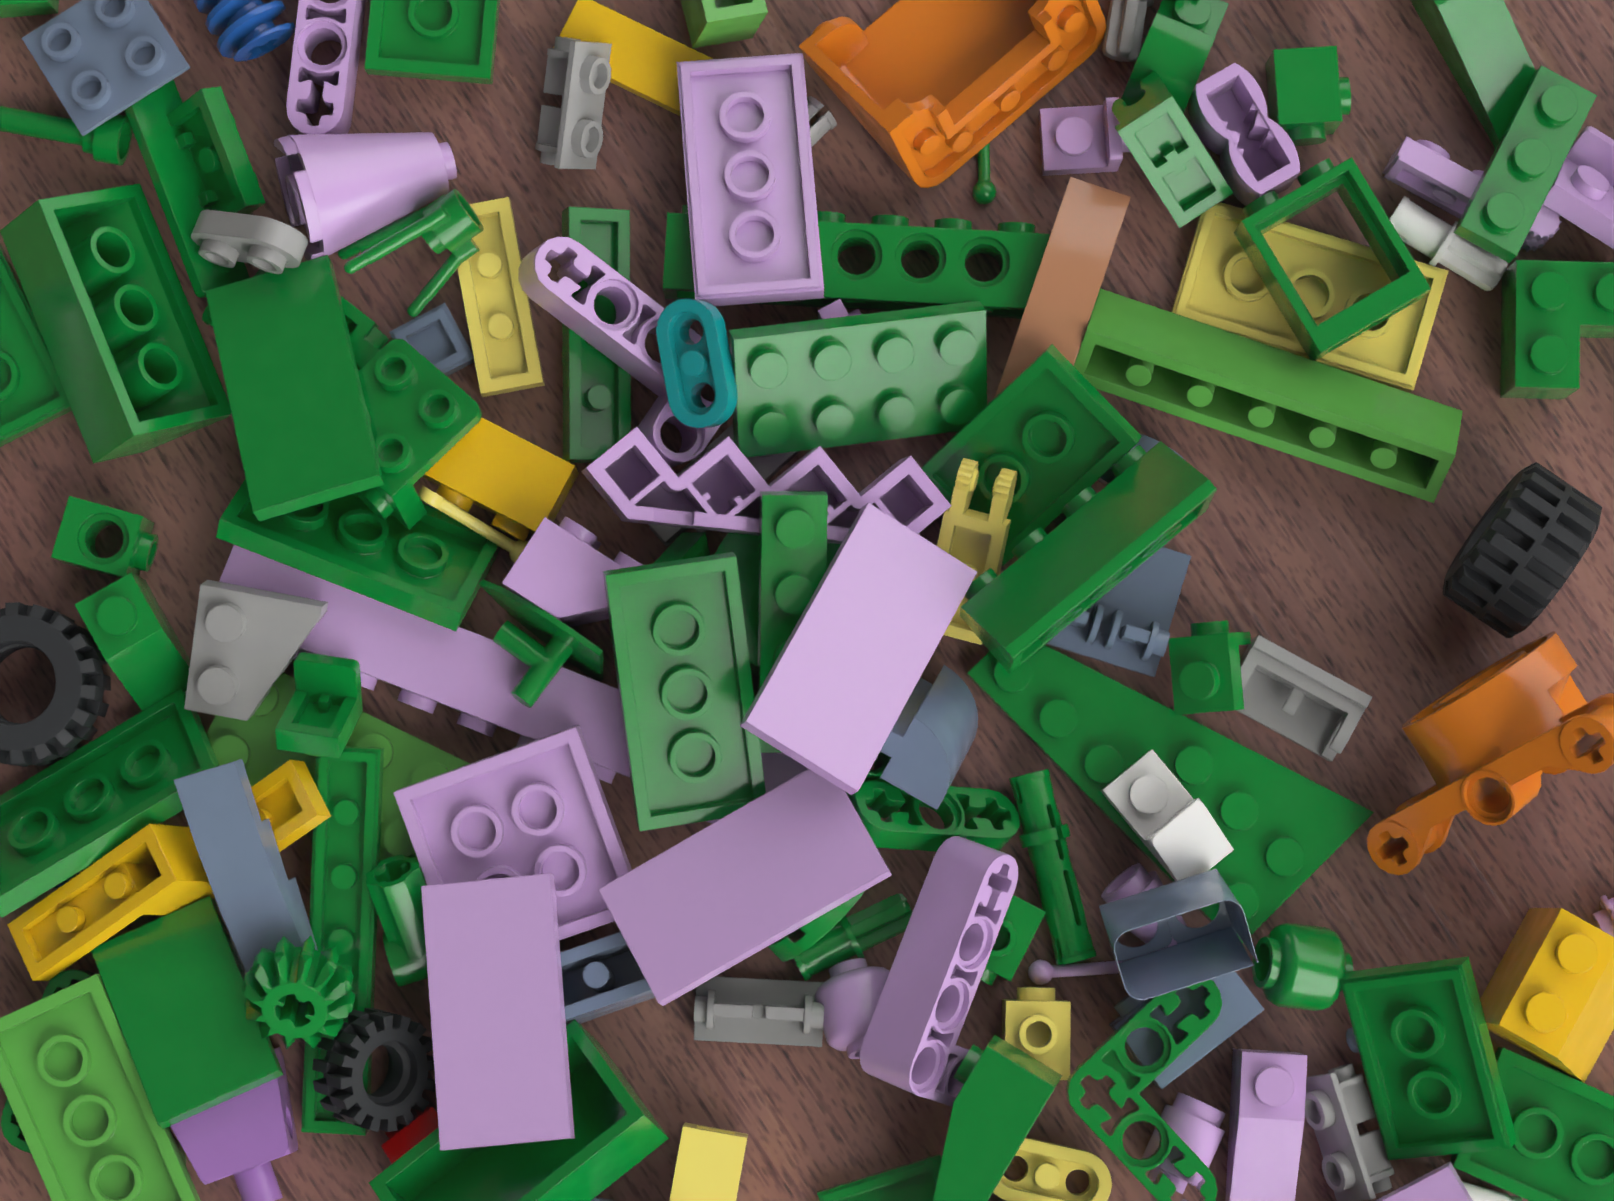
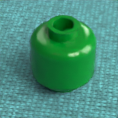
[1252,923,1353,1011]

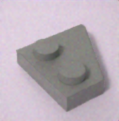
[184,580,328,721]

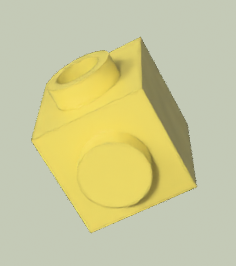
[1002,987,1071,1080]
[669,1122,748,1201]

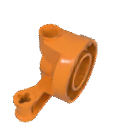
[1367,631,1614,875]

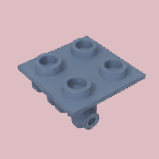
[22,0,191,136]
[1047,547,1191,677]

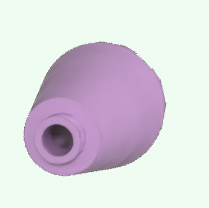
[274,132,457,261]

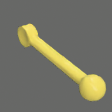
[418,486,528,563]

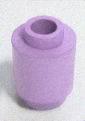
[1141,1092,1225,1194]

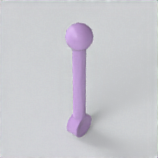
[1028,952,1151,985]

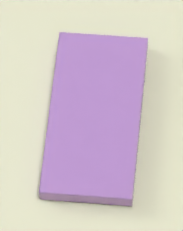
[676,53,824,306]
[740,503,977,795]
[598,769,892,1006]
[421,873,575,1150]

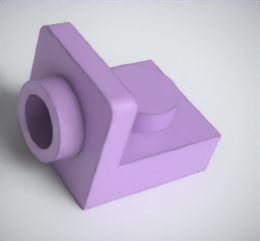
[1038,97,1130,176]

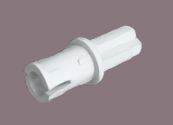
[1390,196,1508,291]

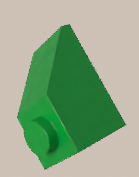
[74,573,190,711]

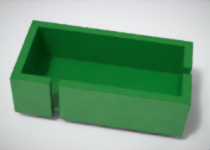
[369,1019,669,1201]

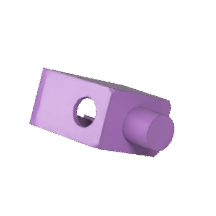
[171,1047,298,1201]

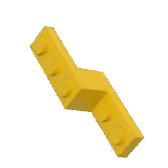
[7,759,331,981]

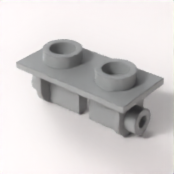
[535,36,612,169]
[694,976,824,1047]
[1305,1063,1395,1201]

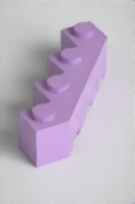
[581,427,951,544]

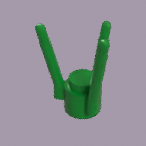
[338,189,484,317]

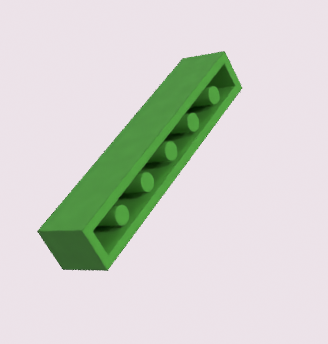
[1074,288,1463,503]

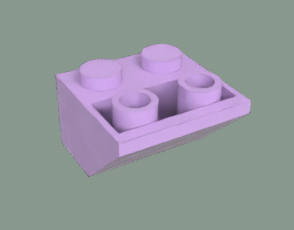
[502,516,642,627]

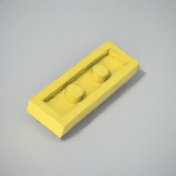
[458,197,545,397]

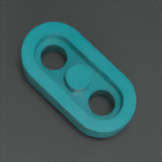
[656,299,738,428]

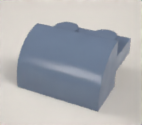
[880,665,978,810]

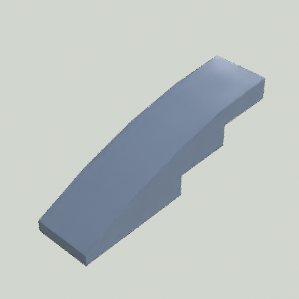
[174,759,318,972]

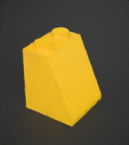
[1480,908,1614,1083]

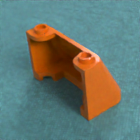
[799,0,1106,188]

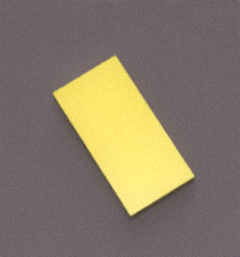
[1171,202,1449,393]

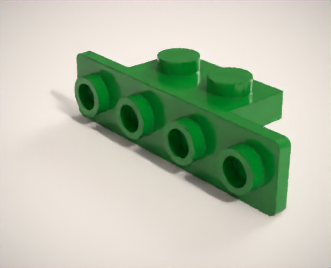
[125,79,266,298]

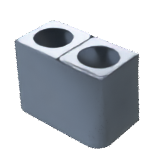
[1099,869,1258,1000]

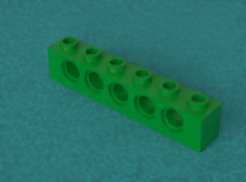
[663,205,1050,319]

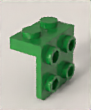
[358,339,482,530]

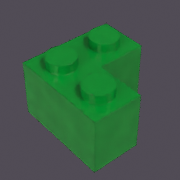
[1500,260,1614,399]

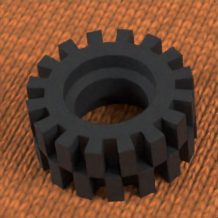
[312,1008,436,1132]

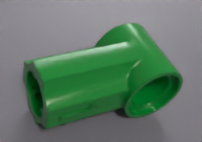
[365,854,428,987]

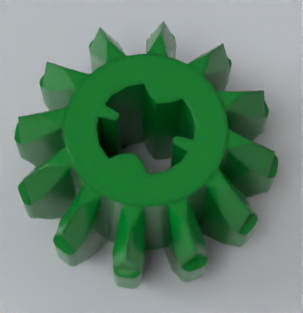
[242,935,355,1050]

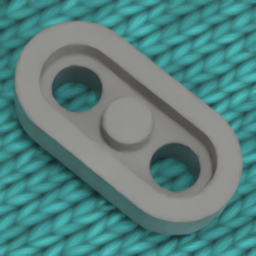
[191,210,308,274]

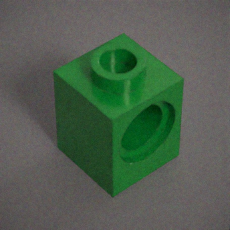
[51,496,159,579]

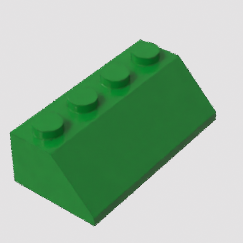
[0,183,232,464]
[960,441,1217,674]

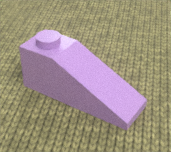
[1225,1048,1308,1201]

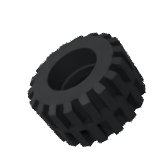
[1442,462,1602,638]
[0,602,111,767]

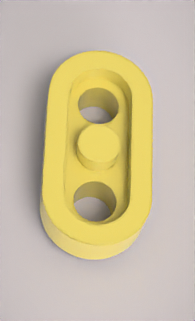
[993,1137,1112,1201]

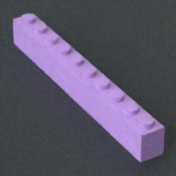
[219,545,808,824]

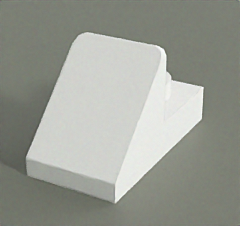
[1101,749,1234,881]

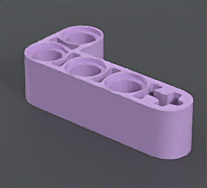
[286,0,366,135]
[519,236,721,468]
[860,836,1018,1107]

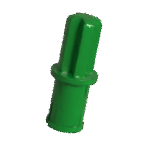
[794,893,913,981]

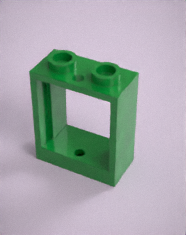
[1234,157,1431,361]

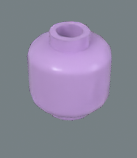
[814,958,890,1059]

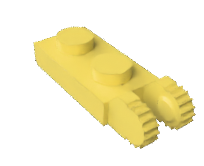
[937,458,1017,645]

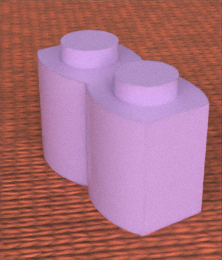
[1188,63,1300,206]

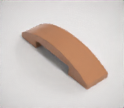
[995,177,1131,397]

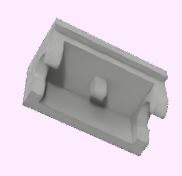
[1236,635,1372,762]

